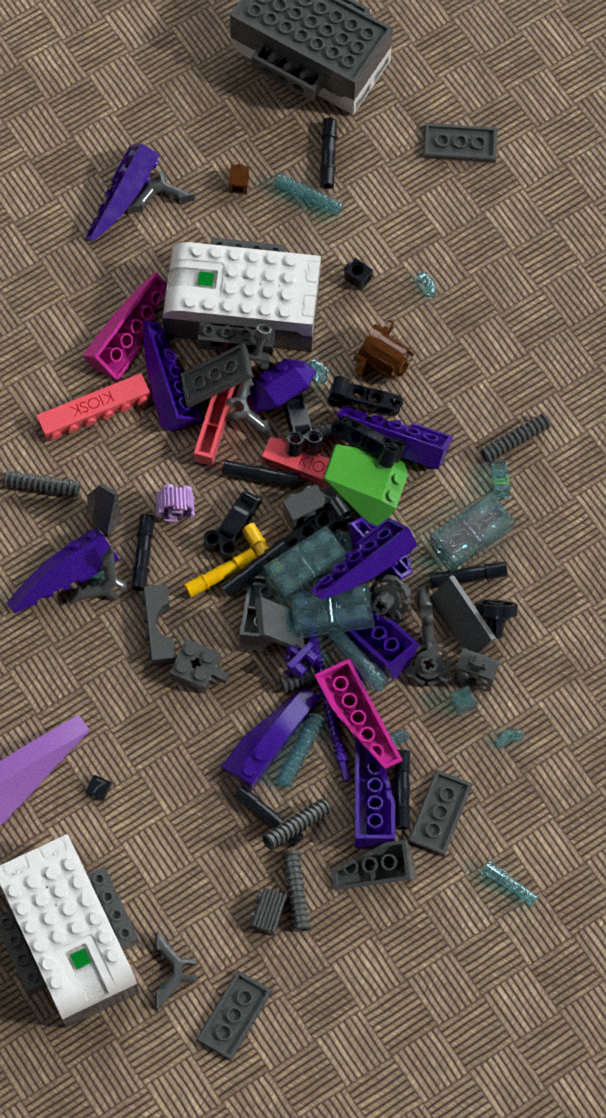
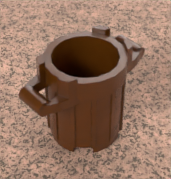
[353,320,414,382]

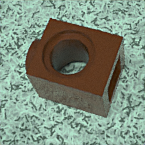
[229,164,249,194]

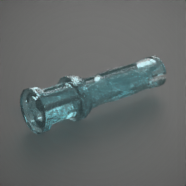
[481,859,539,906]

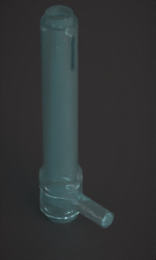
[315,613,388,692]

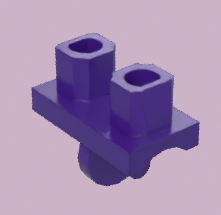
[284,642,319,679]

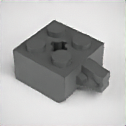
[283,484,336,532]
[170,639,229,693]
[454,647,500,691]

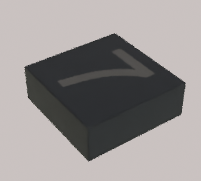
[86,775,112,801]

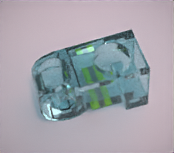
[490,461,511,498]

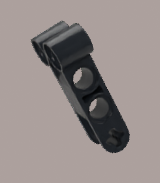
[327,376,403,416]
[283,393,323,457]
[331,416,407,468]
[203,488,263,562]
[284,496,353,555]

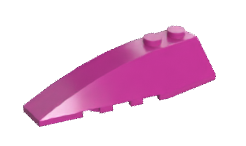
[82,272,167,381]
[314,659,403,769]

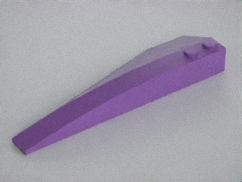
[0,715,90,826]

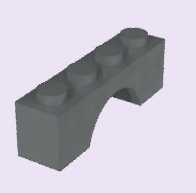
[141,584,176,666]

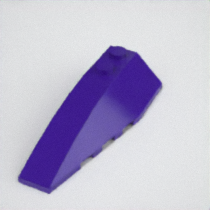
[84,143,160,241]
[144,321,204,431]
[336,407,453,469]
[310,517,418,599]
[6,528,119,614]
[316,594,419,680]
[220,687,320,790]
[355,736,395,849]

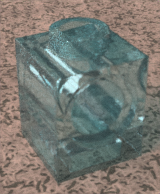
[450,685,477,716]

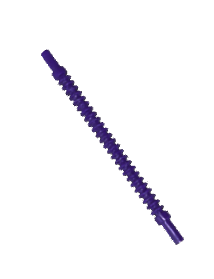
[299,597,350,782]

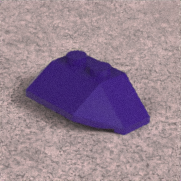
[247,358,316,413]
[349,517,413,580]

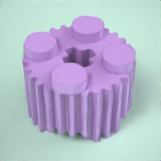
[155,484,195,523]

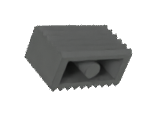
[249,888,287,936]

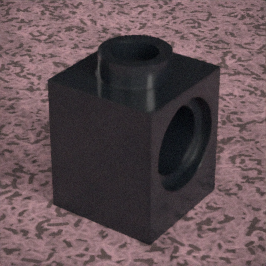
[344,257,373,291]

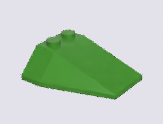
[323,444,408,526]

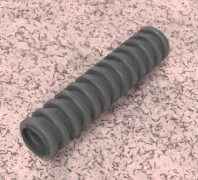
[480,413,551,463]
[3,470,81,497]
[262,799,331,850]
[282,850,311,932]

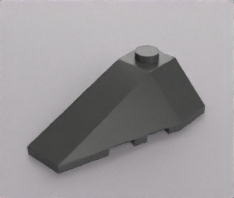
[87,483,122,537]
[240,575,275,651]
[331,839,417,890]

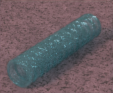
[273,172,344,217]
[276,713,325,787]

